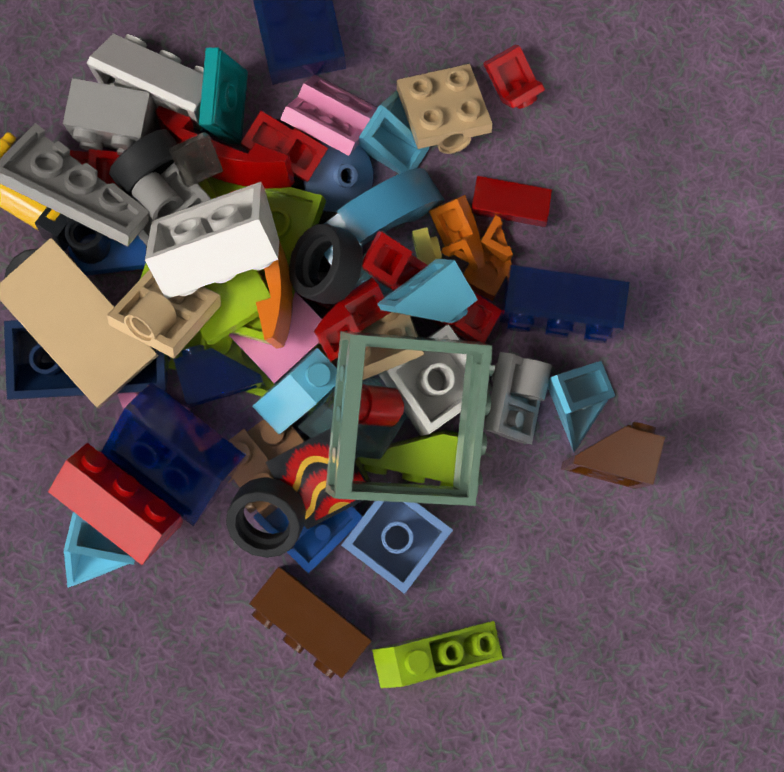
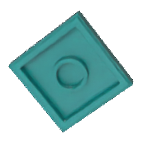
[199,47,248,144]

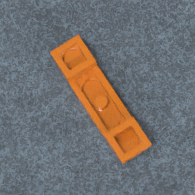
[230,190,293,349]

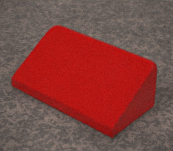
[471,176,552,227]

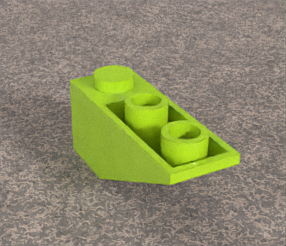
[357,429,458,486]
[372,621,503,688]

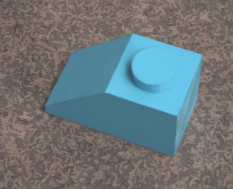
[377,259,478,323]
[252,348,337,435]

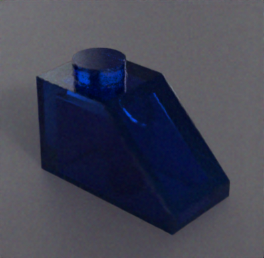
[174,345,265,407]

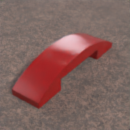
[155,106,295,188]
[362,231,502,343]

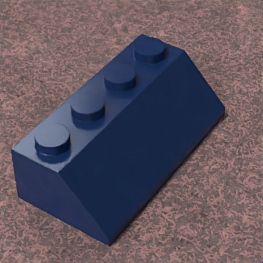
[4,320,170,400]

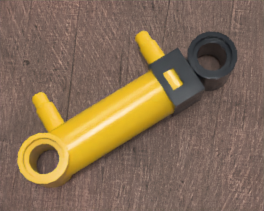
[0,132,111,264]

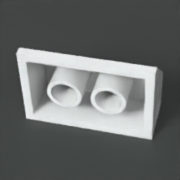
[87,33,204,131]
[145,182,279,299]

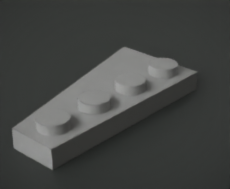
[0,123,149,246]

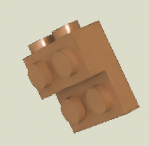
[213,419,304,518]

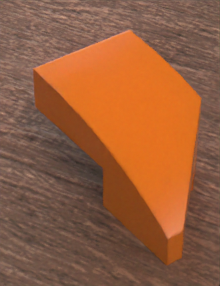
[429,195,485,271]
[463,215,513,301]

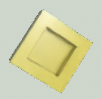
[412,227,442,265]

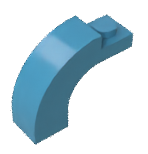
[324,168,445,265]

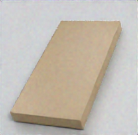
[0,238,158,409]

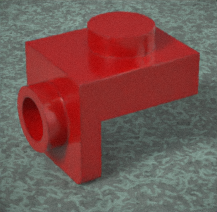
[483,44,545,109]

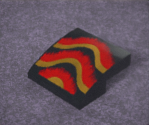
[266,428,371,529]

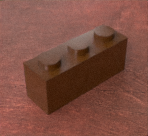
[249,566,372,679]

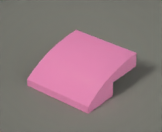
[280,75,377,156]
[229,292,322,384]

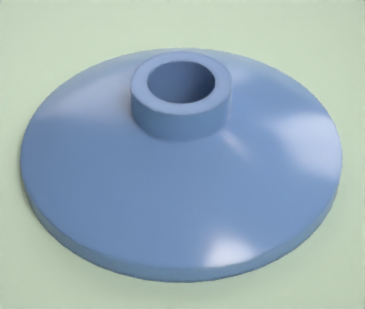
[303,141,373,212]

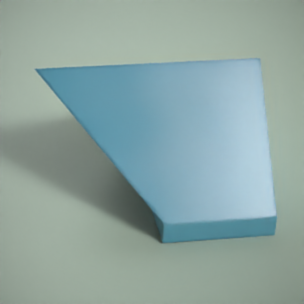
[359,90,429,174]
[547,361,615,452]
[64,512,135,588]

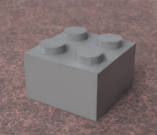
[63,78,158,155]

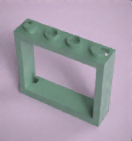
[325,331,495,506]

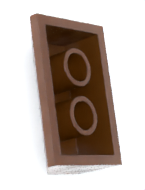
[561,422,665,489]

